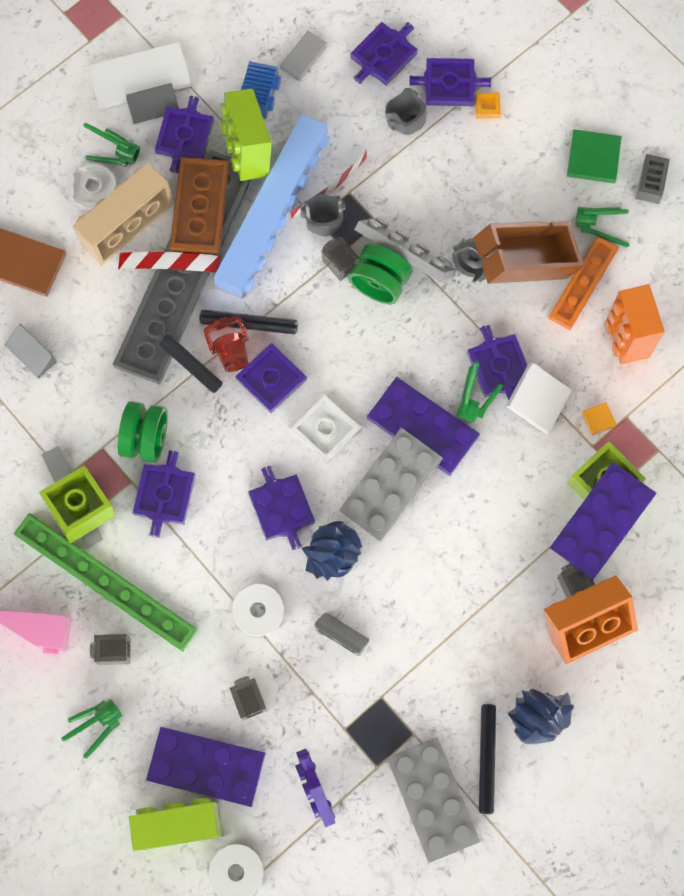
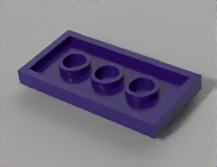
[367,377,480,476]
[549,462,657,580]
[146,727,266,807]

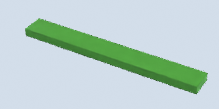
[13,513,198,652]

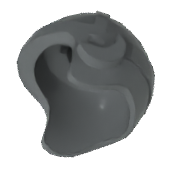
[385,88,427,135]
[300,194,346,237]
[452,238,486,283]

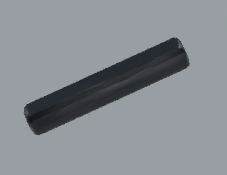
[159,334,223,393]

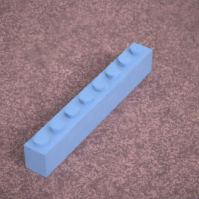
[214,114,330,299]

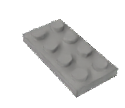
[354,218,456,282]
[339,428,443,542]
[387,737,480,863]

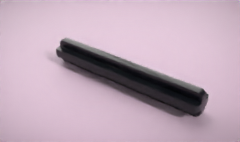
[199,310,298,334]
[479,704,496,815]

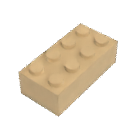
[73,163,174,266]

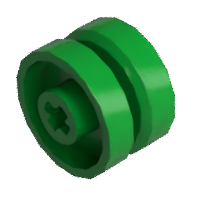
[348,244,413,305]
[117,401,168,463]

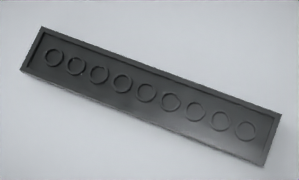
[113,150,252,385]

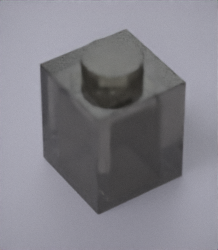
[321,236,359,282]
[557,564,595,598]
[90,634,131,665]
[229,676,268,721]

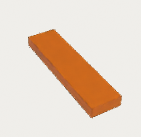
[548,236,619,330]

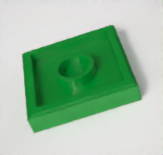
[567,129,622,184]

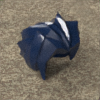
[301,521,362,581]
[508,689,574,744]

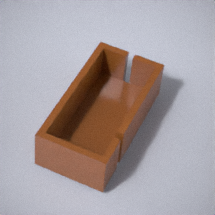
[473,221,584,284]

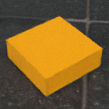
[475,92,501,119]
[582,402,617,436]

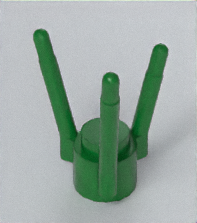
[83,123,140,167]
[575,207,630,247]
[456,361,503,423]
[61,699,123,759]

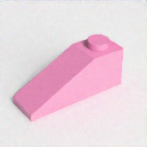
[0,610,71,655]

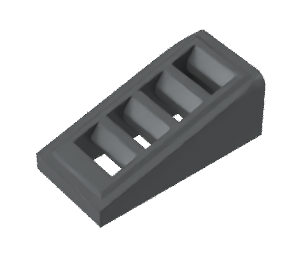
[635,154,670,204]

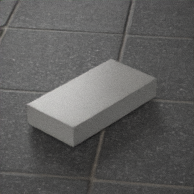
[280,30,327,81]

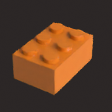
[605,284,665,365]
[544,575,638,664]

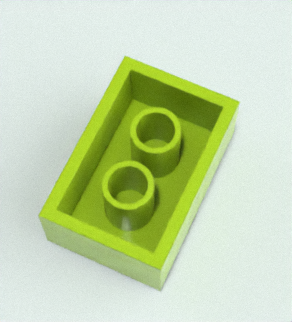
[220,88,271,181]
[129,798,223,851]

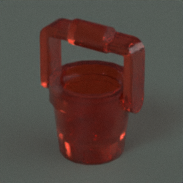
[203,315,249,372]

